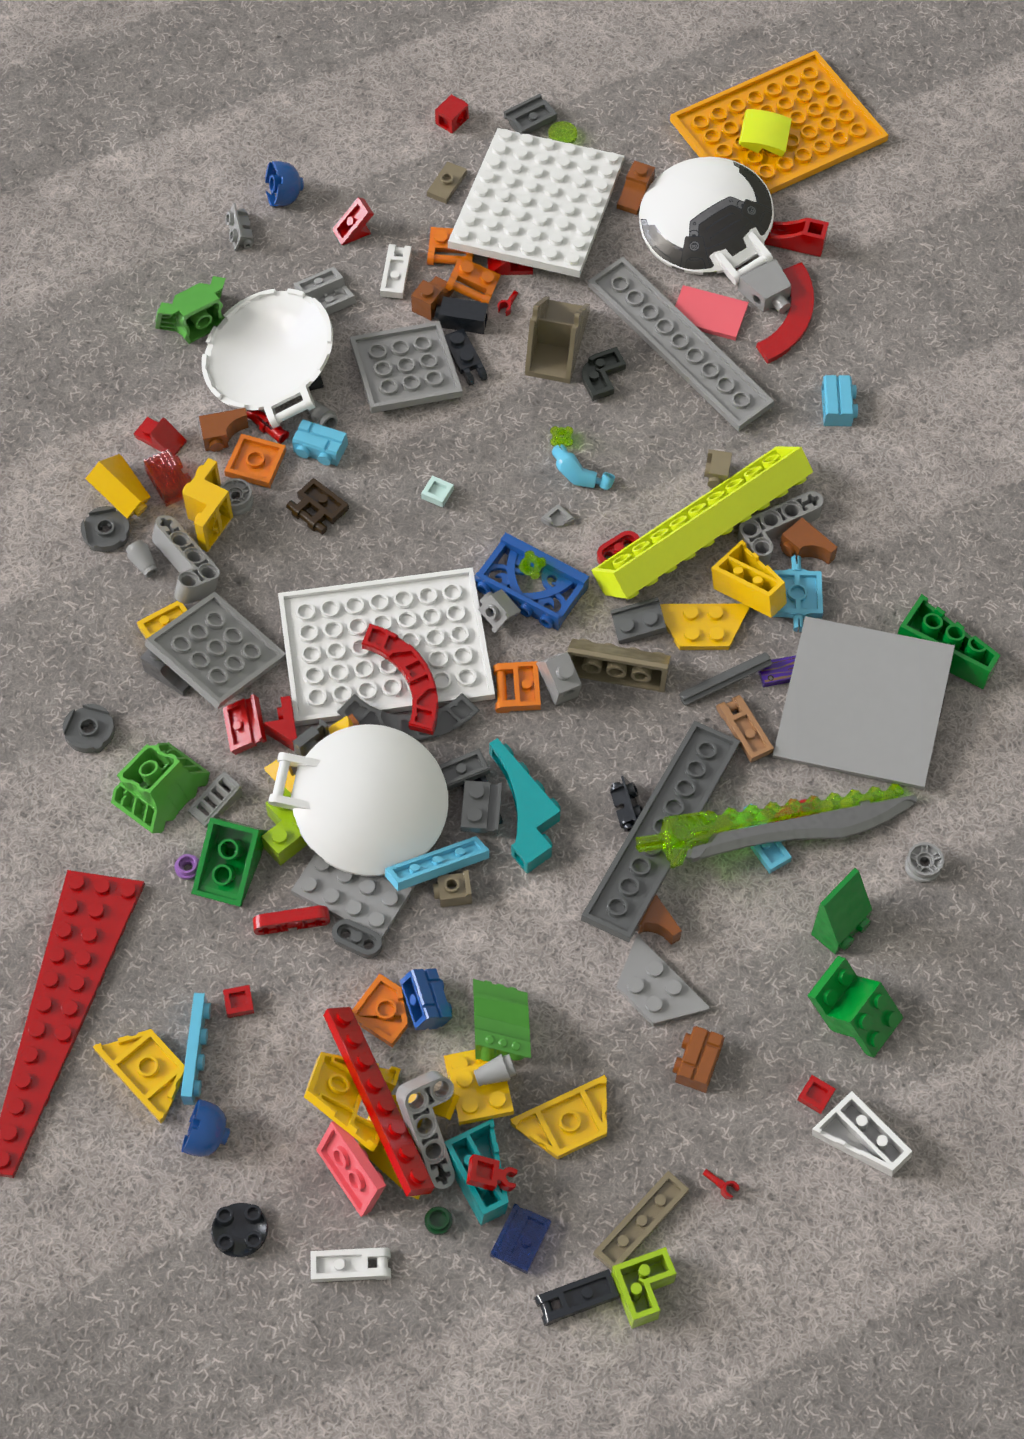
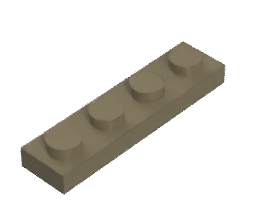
[593,1171,689,1271]

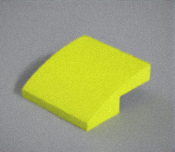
[739,109,792,157]

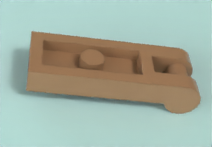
[716,695,774,763]

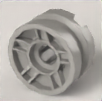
[220,478,253,516]
[905,842,944,883]

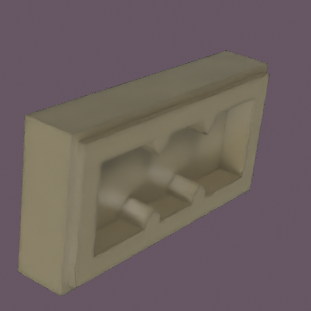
[427,161,467,204]

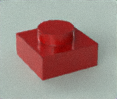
[223,985,254,1018]
[797,1075,836,1114]

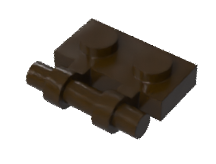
[286,478,349,535]

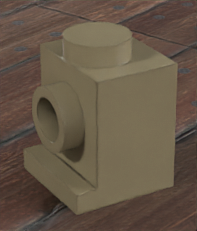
[704,449,732,489]
[433,870,472,907]

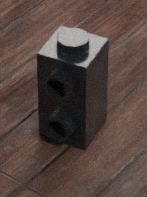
[435,296,488,334]

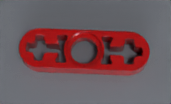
[252,905,330,935]

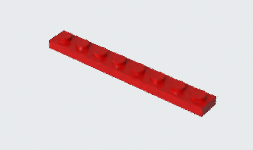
[323,1007,435,1197]

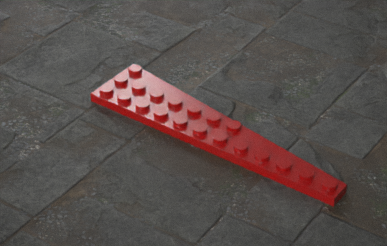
[0,870,145,1178]

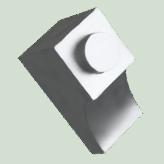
[140,649,191,696]

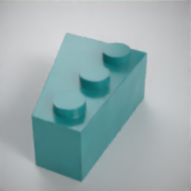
[444,1118,509,1226]

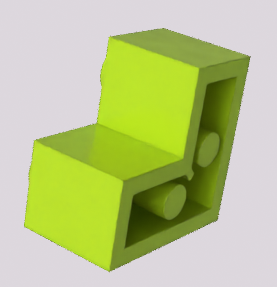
[262,788,307,866]
[611,1247,677,1329]

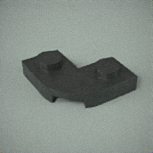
[581,347,626,401]

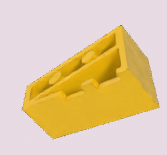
[711,540,787,618]

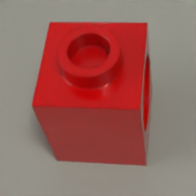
[435,94,469,134]

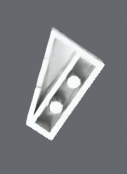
[812,1091,912,1177]

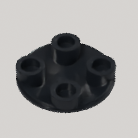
[211,1203,268,1257]

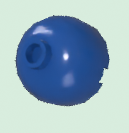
[265,161,304,206]
[181,1099,230,1157]

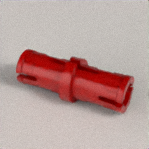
[246,410,289,444]

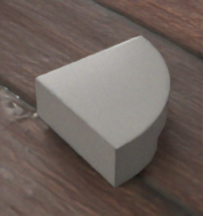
[541,504,575,527]

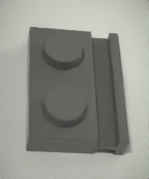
[504,94,557,134]
[611,597,668,644]
[293,719,329,756]
[461,781,502,834]

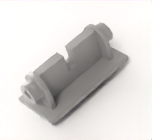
[225,203,254,251]

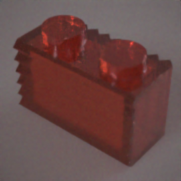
[143,449,192,507]

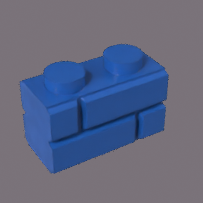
[400,968,453,1030]

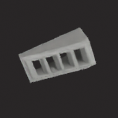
[188,771,243,828]

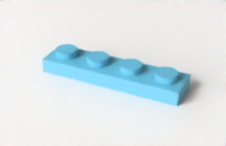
[385,836,489,891]
[181,993,211,1105]

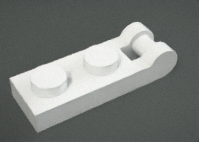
[380,244,412,299]
[311,1248,391,1282]

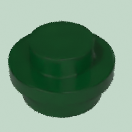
[424,1206,453,1235]

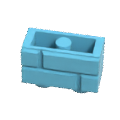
[821,375,858,426]
[292,419,348,466]

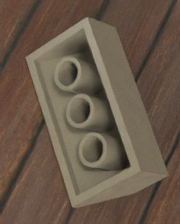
[567,639,671,693]

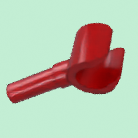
[497,290,518,316]
[703,1169,740,1200]

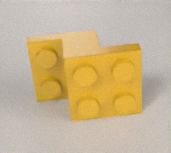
[182,458,233,552]
[444,1049,514,1126]

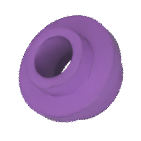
[174,854,199,880]

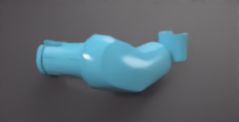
[552,444,615,490]

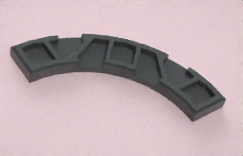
[337,693,480,740]

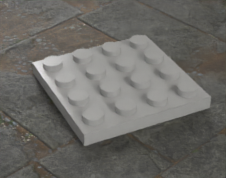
[350,321,463,413]
[145,592,286,710]
[291,851,430,940]

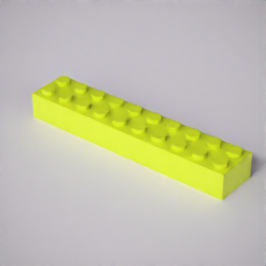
[591,446,813,599]

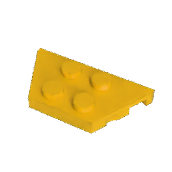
[660,603,750,650]
[93,1029,185,1123]
[510,1075,607,1160]

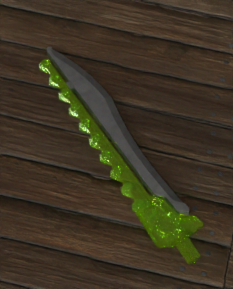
[635,783,917,869]

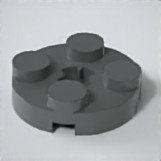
[81,506,131,552]
[63,704,115,753]

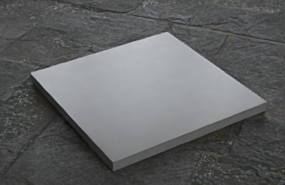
[773,616,955,790]

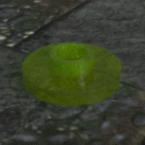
[548,121,577,144]

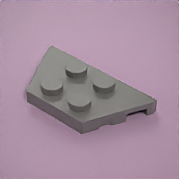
[616,936,710,1026]

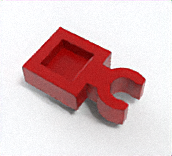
[466,1154,518,1192]

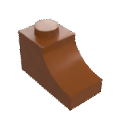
[617,161,655,215]
[411,276,454,321]
[199,408,249,452]
[780,518,838,565]
[636,895,682,945]

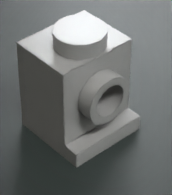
[478,589,521,633]

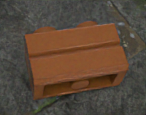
[672,1026,725,1093]

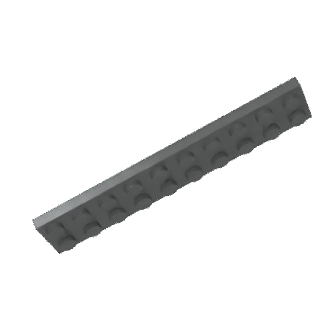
[581,721,740,943]

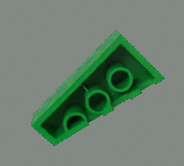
[897,594,1001,689]

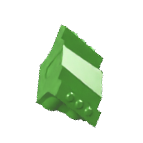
[155,276,226,344]
[111,742,210,833]
[473,979,531,1061]

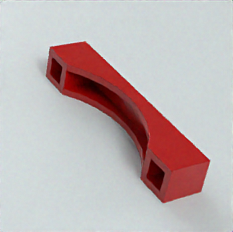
[765,218,829,257]

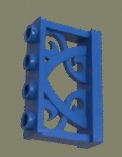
[475,532,589,630]

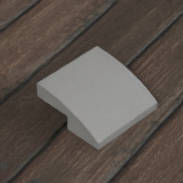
[294,267,356,315]

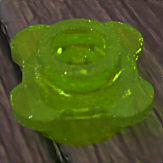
[550,426,574,448]
[519,550,546,579]

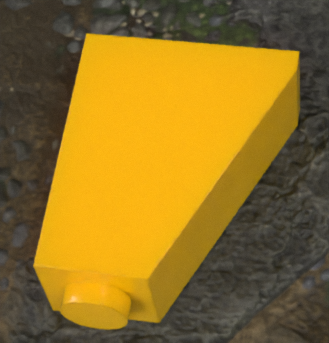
[85,454,151,518]

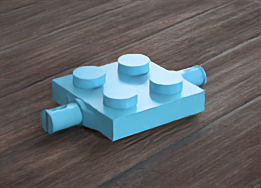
[773,555,823,632]

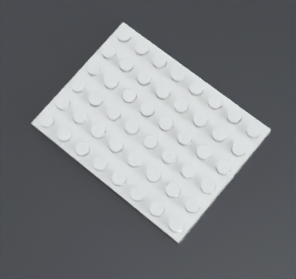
[448,128,624,278]
[278,567,495,726]

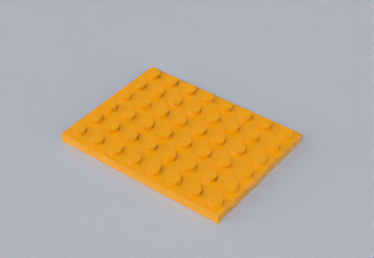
[670,50,889,194]

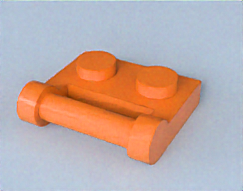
[427,227,474,265]
[445,256,501,303]
[493,661,541,713]

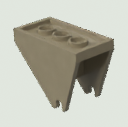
[525,296,590,384]

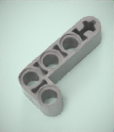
[737,491,823,566]
[152,515,220,604]
[396,1071,455,1189]

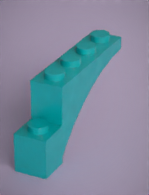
[489,738,561,874]

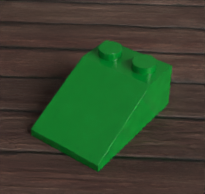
[191,817,268,907]
[811,868,872,955]

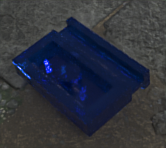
[490,1204,552,1274]

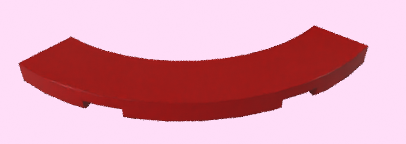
[756,262,814,364]
[362,624,438,735]

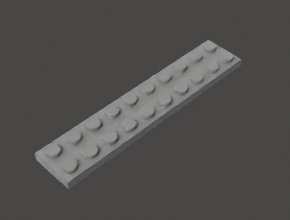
[588,257,774,432]

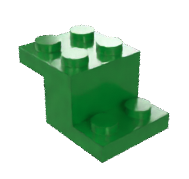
[807,956,904,1058]

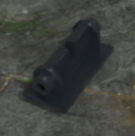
[610,776,643,832]

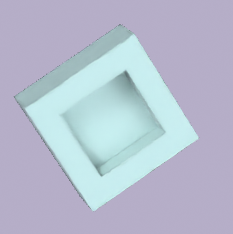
[421,476,454,508]

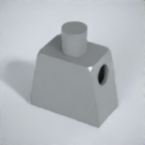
[738,259,791,314]
[536,652,582,706]

